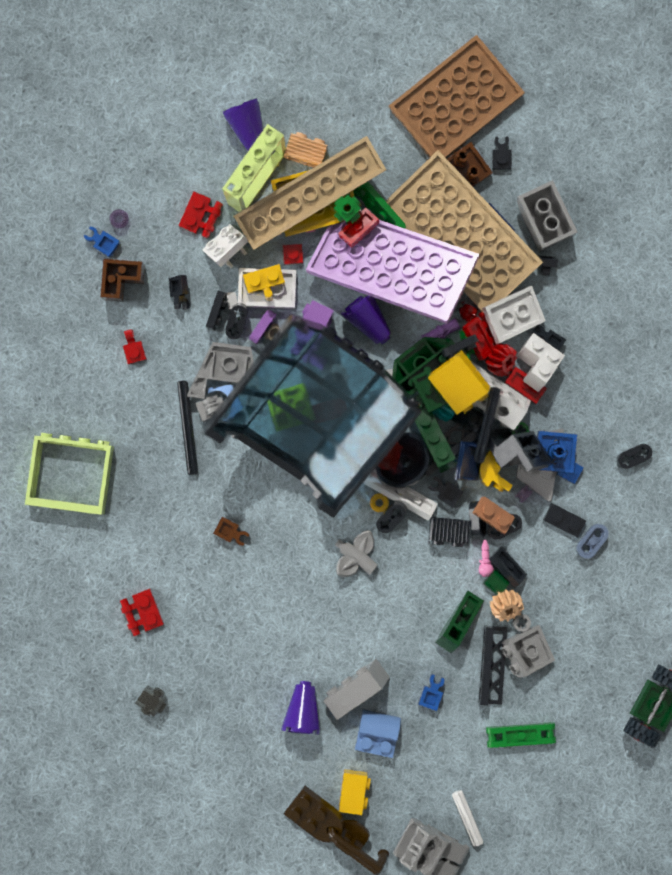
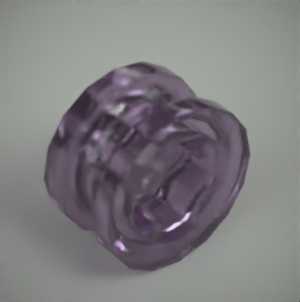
[514,485,533,503]

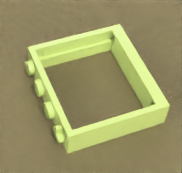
[222,124,286,212]
[25,433,114,515]

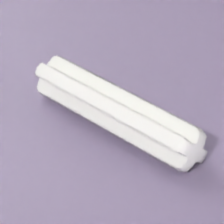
[452,790,483,846]

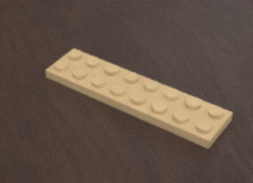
[233,136,386,250]

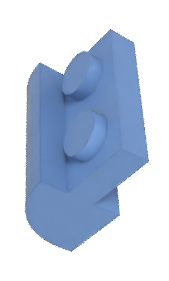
[355,709,401,758]

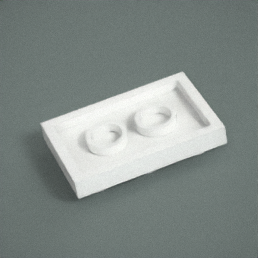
[238,268,297,309]
[482,286,546,344]

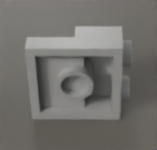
[502,625,555,677]

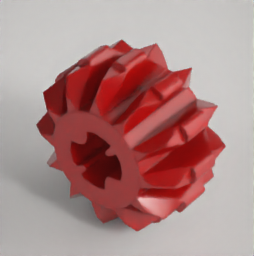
[486,343,518,377]

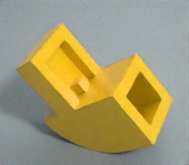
[478,451,513,492]

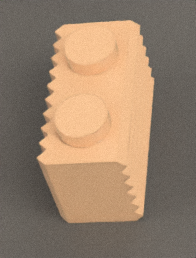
[284,132,328,168]

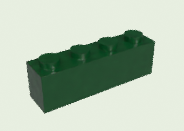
[408,394,457,473]

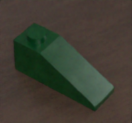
[435,591,484,653]

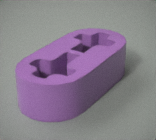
[249,309,277,344]

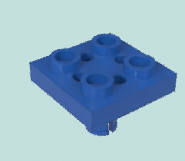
[537,431,577,473]

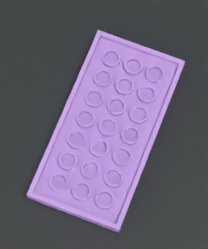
[306,220,479,324]

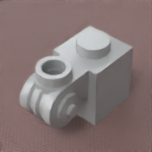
[195,395,224,422]

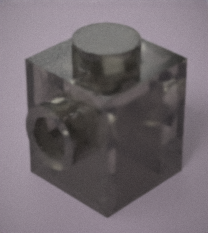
[135,685,167,716]

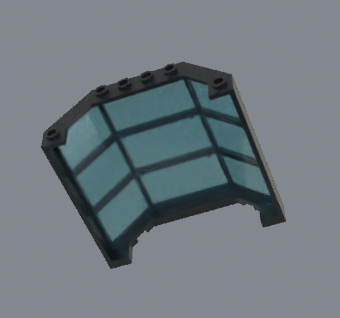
[204,314,422,518]

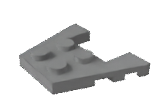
[187,342,261,406]

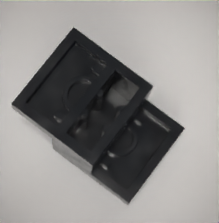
[488,428,554,472]

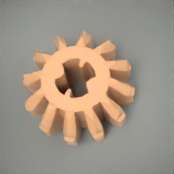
[490,589,524,622]

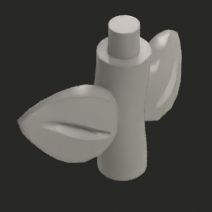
[335,530,378,577]

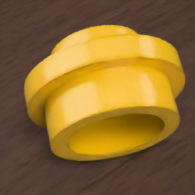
[370,493,389,512]

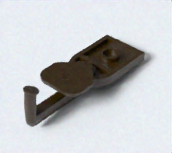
[283,785,389,875]

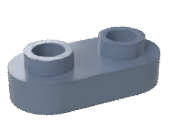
[576,524,609,559]

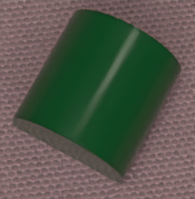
[483,569,510,595]

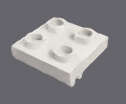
[203,224,248,269]

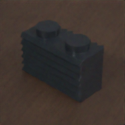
[428,517,470,547]

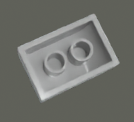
[517,180,577,252]

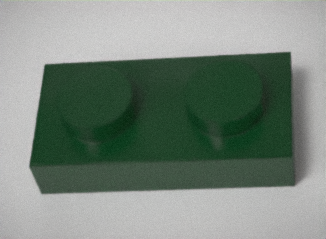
[411,369,446,413]

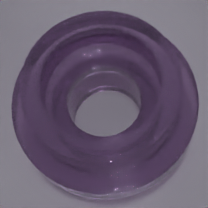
[109,209,129,229]

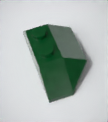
[391,337,460,402]

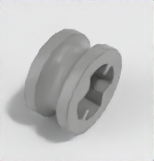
[513,614,531,632]

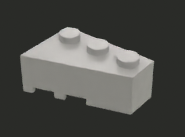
[323,659,390,720]

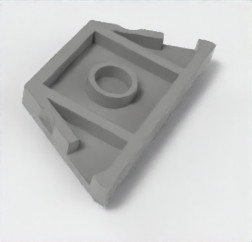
[516,429,564,502]

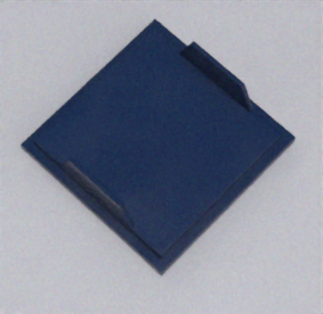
[455,441,480,481]

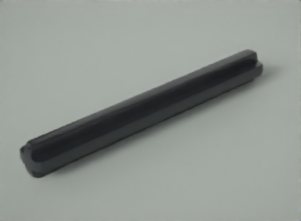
[177,380,198,475]

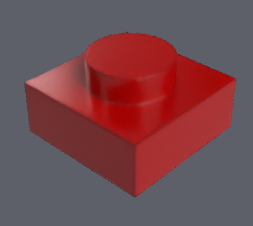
[283,244,303,265]

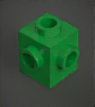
[334,195,361,225]

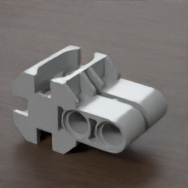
[393,818,470,875]

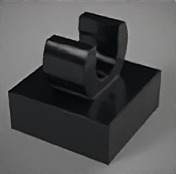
[537,255,558,276]

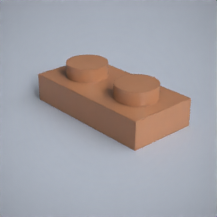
[472,497,515,534]

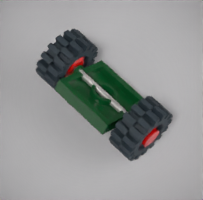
[623,664,672,749]

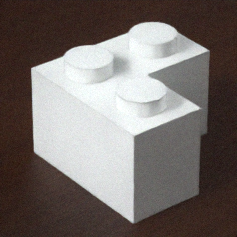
[516,333,565,392]

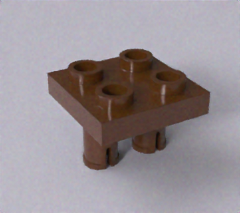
[447,142,493,187]

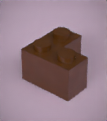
[100,259,145,302]

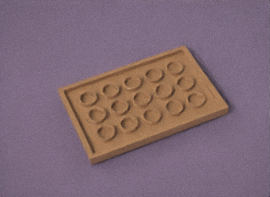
[388,35,525,158]

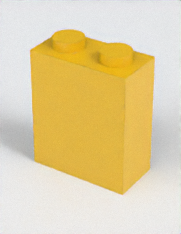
[428,350,491,414]

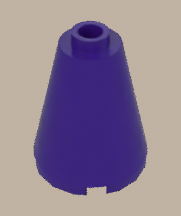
[223,98,263,152]
[341,295,391,345]
[281,681,320,735]

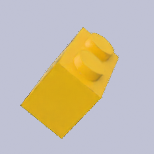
[339,769,371,815]

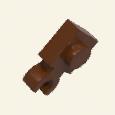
[213,516,250,546]

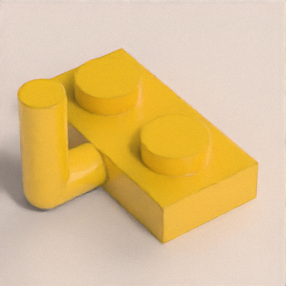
[243,264,285,301]

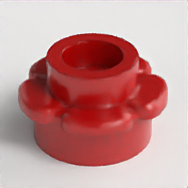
[459,304,477,321]

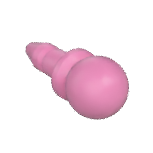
[478,540,494,577]

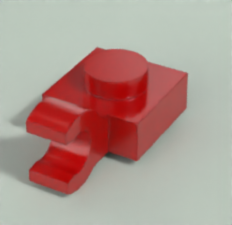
[123,329,147,365]

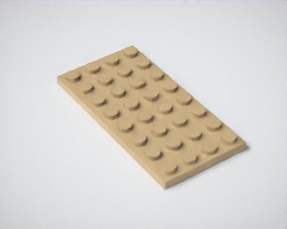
[386,150,543,311]

